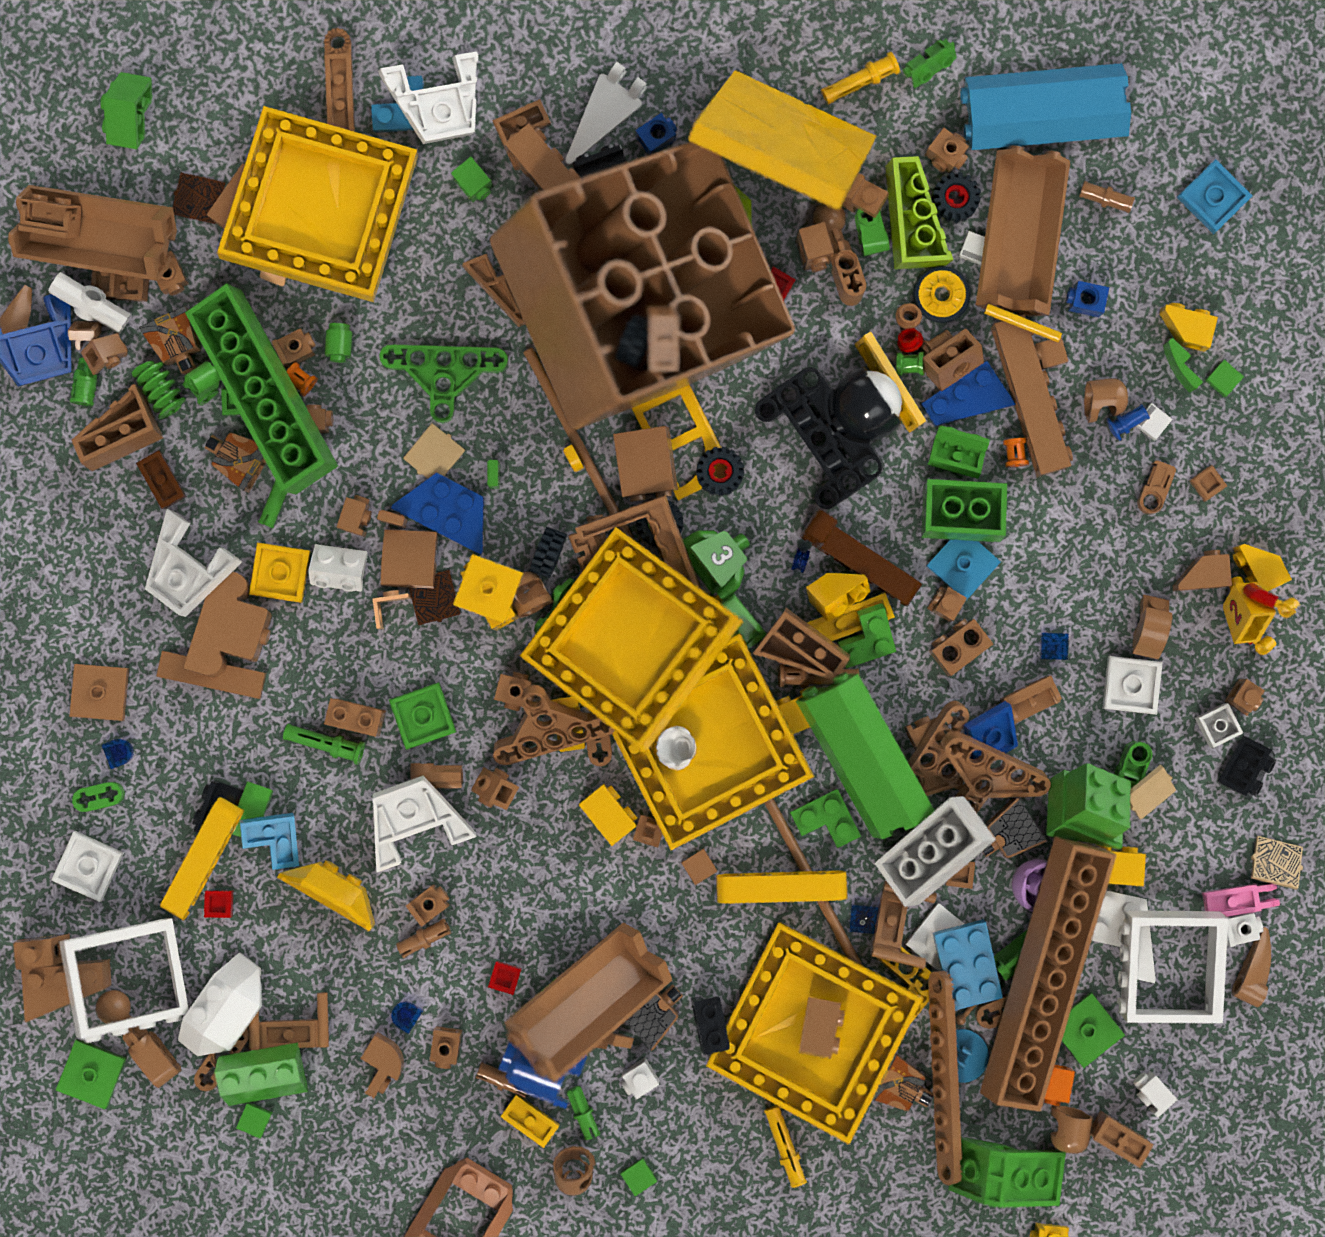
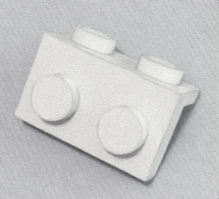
[308,544,368,592]

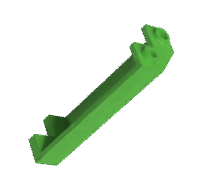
[796,672,935,839]

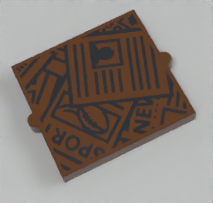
[173,172,226,224]
[409,570,461,625]

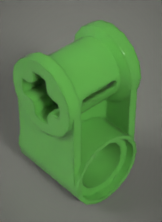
[855,209,890,256]
[183,361,221,406]
[1114,741,1152,788]

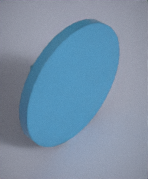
[956,1029,989,1083]

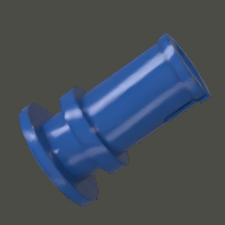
[1106,404,1150,441]

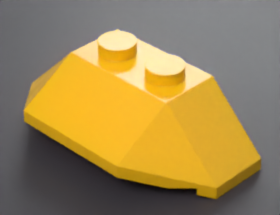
[277,860,375,931]

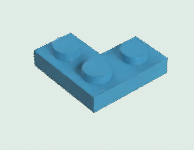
[371,76,423,133]
[239,813,299,870]

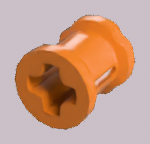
[286,362,318,396]
[1003,438,1029,467]

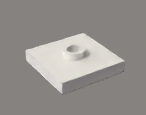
[1102,656,1162,715]
[52,831,124,902]
[905,902,964,971]

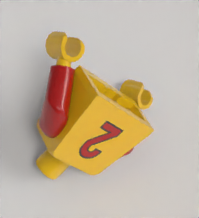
[1223,576,1299,655]

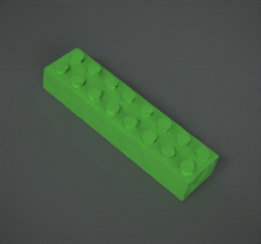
[185,283,338,495]

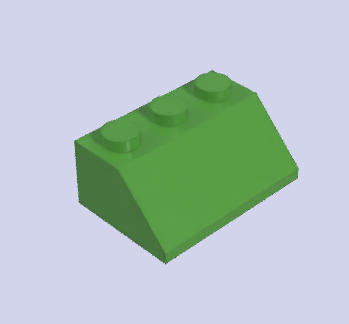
[214,1043,308,1106]

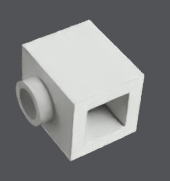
[621,1057,659,1100]

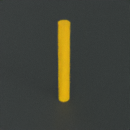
[984,304,1062,343]

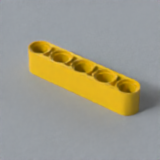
[160,797,244,920]
[716,870,848,904]

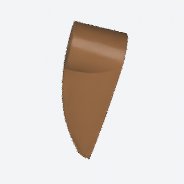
[0,285,32,334]
[1231,927,1271,1007]

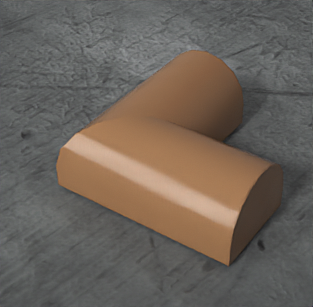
[492,99,551,170]

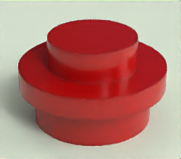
[897,328,924,352]

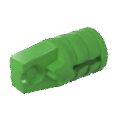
[69,357,98,406]

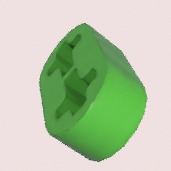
[72,782,125,812]

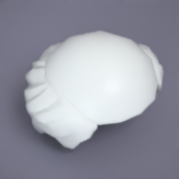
[656,726,697,770]

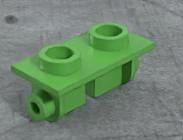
[903,39,957,88]
[994,929,1028,981]

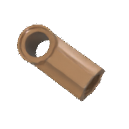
[410,763,463,789]

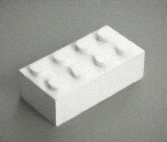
[874,797,996,907]

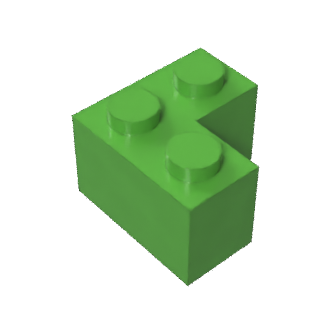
[101,72,152,150]

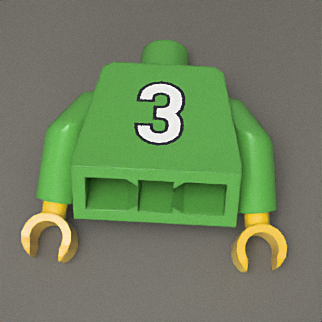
[683,530,749,603]

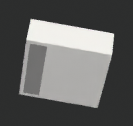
[959,231,985,265]
[1136,403,1172,441]

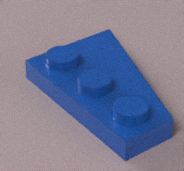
[920,361,1016,426]

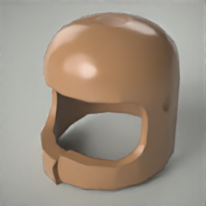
[1084,378,1128,423]
[512,571,554,618]
[1050,1105,1093,1154]
[553,1146,595,1196]

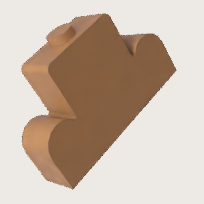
[183,572,272,677]

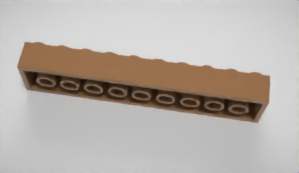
[980,837,1117,1112]

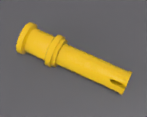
[821,51,900,105]

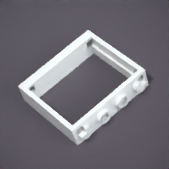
[1117,911,1228,1023]
[59,918,189,1043]

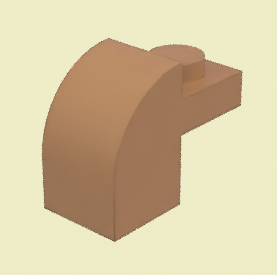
[841,173,889,218]
[1133,595,1172,659]
[360,1032,404,1098]

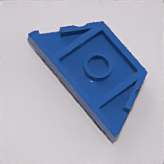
[391,473,484,555]

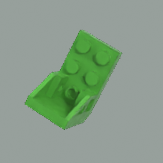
[948,1137,1066,1208]

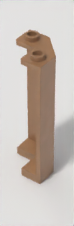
[976,146,1070,317]
[8,185,177,281]
[504,922,673,1083]

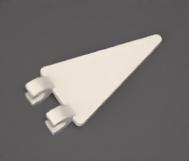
[565,62,647,164]

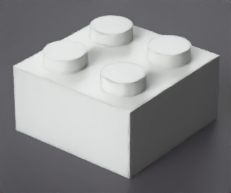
[1195,703,1243,748]

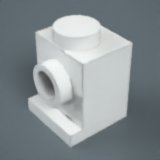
[1227,913,1263,947]
[1133,1071,1178,1117]

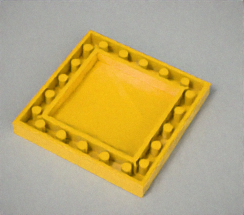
[688,70,877,210]
[217,106,418,302]
[520,527,743,752]
[612,633,815,850]
[706,922,923,1144]

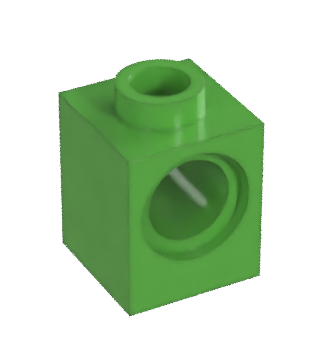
[451,157,493,203]

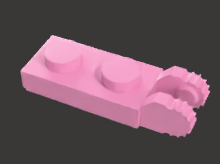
[1202,883,1280,917]

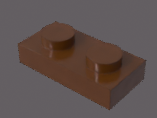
[136,450,187,510]

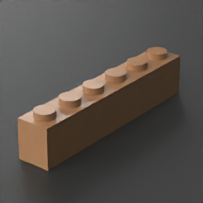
[991,314,1073,477]

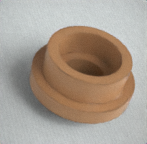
[895,303,922,329]

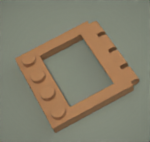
[568,495,702,590]

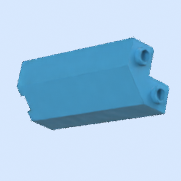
[960,63,1131,150]

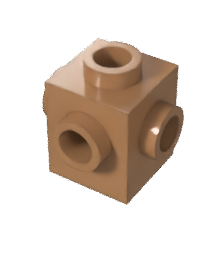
[925,128,969,173]
[494,672,535,711]
[471,767,519,810]

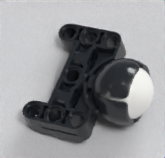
[755,367,902,509]

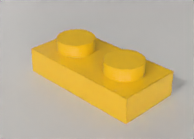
[500,1094,560,1148]

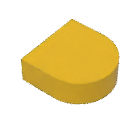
[563,444,584,472]

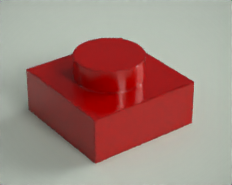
[771,266,796,301]
[204,890,234,918]
[488,961,522,995]

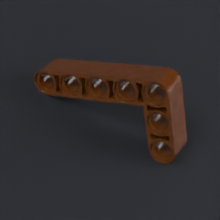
[800,509,922,607]

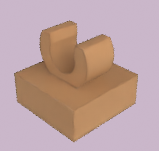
[68,321,102,350]
[633,814,662,848]

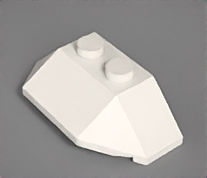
[178,953,262,1056]

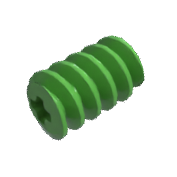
[132,361,186,420]

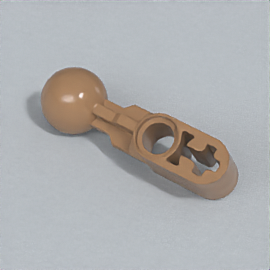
[812,203,866,306]
[96,990,181,1088]

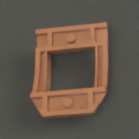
[404,1158,513,1237]

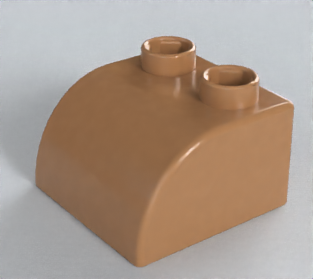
[490,142,795,429]

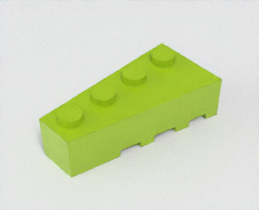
[885,156,954,269]

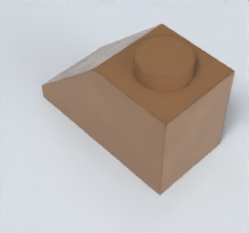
[1172,550,1232,591]

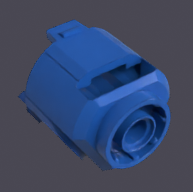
[498,1041,587,1109]

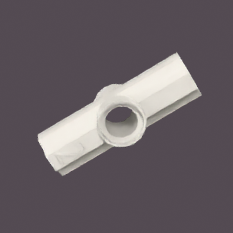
[48,272,131,334]

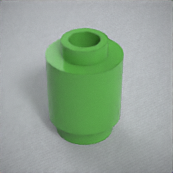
[325,323,352,363]

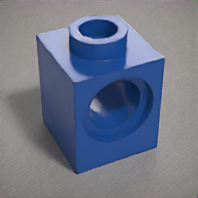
[635,113,678,156]
[1066,281,1110,317]

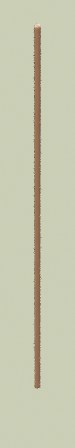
[523,348,862,965]

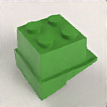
[1047,763,1131,850]

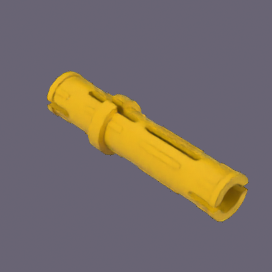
[764,1105,807,1188]

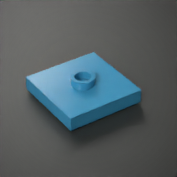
[1176,159,1253,234]
[926,540,1001,600]

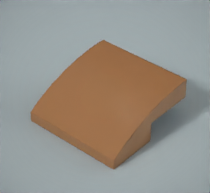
[91,270,149,302]
[381,529,438,589]

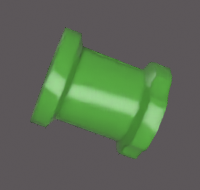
[896,352,925,376]

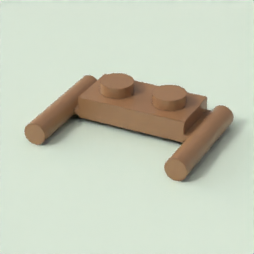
[871,880,937,969]
[248,992,329,1050]

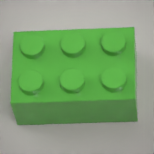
[921,479,1007,542]

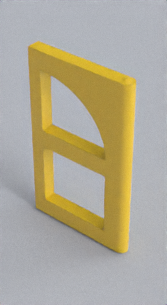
[631,384,727,501]

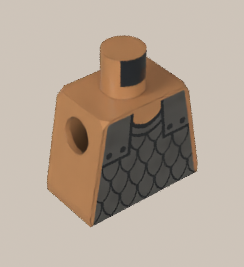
[982,797,1047,858]
[625,984,683,1051]

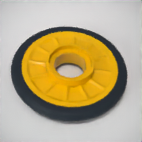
[913,266,971,323]

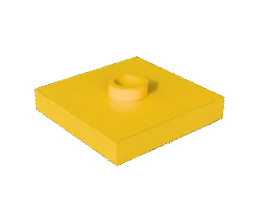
[249,542,311,603]
[453,554,523,624]

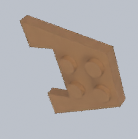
[462,254,525,327]

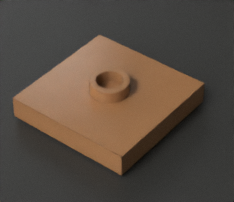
[69,664,129,721]

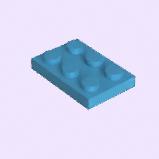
[932,919,1003,1011]

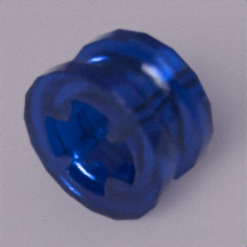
[791,547,810,573]

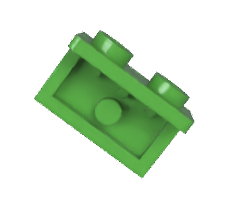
[928,426,990,479]

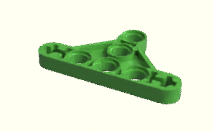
[379,345,509,423]

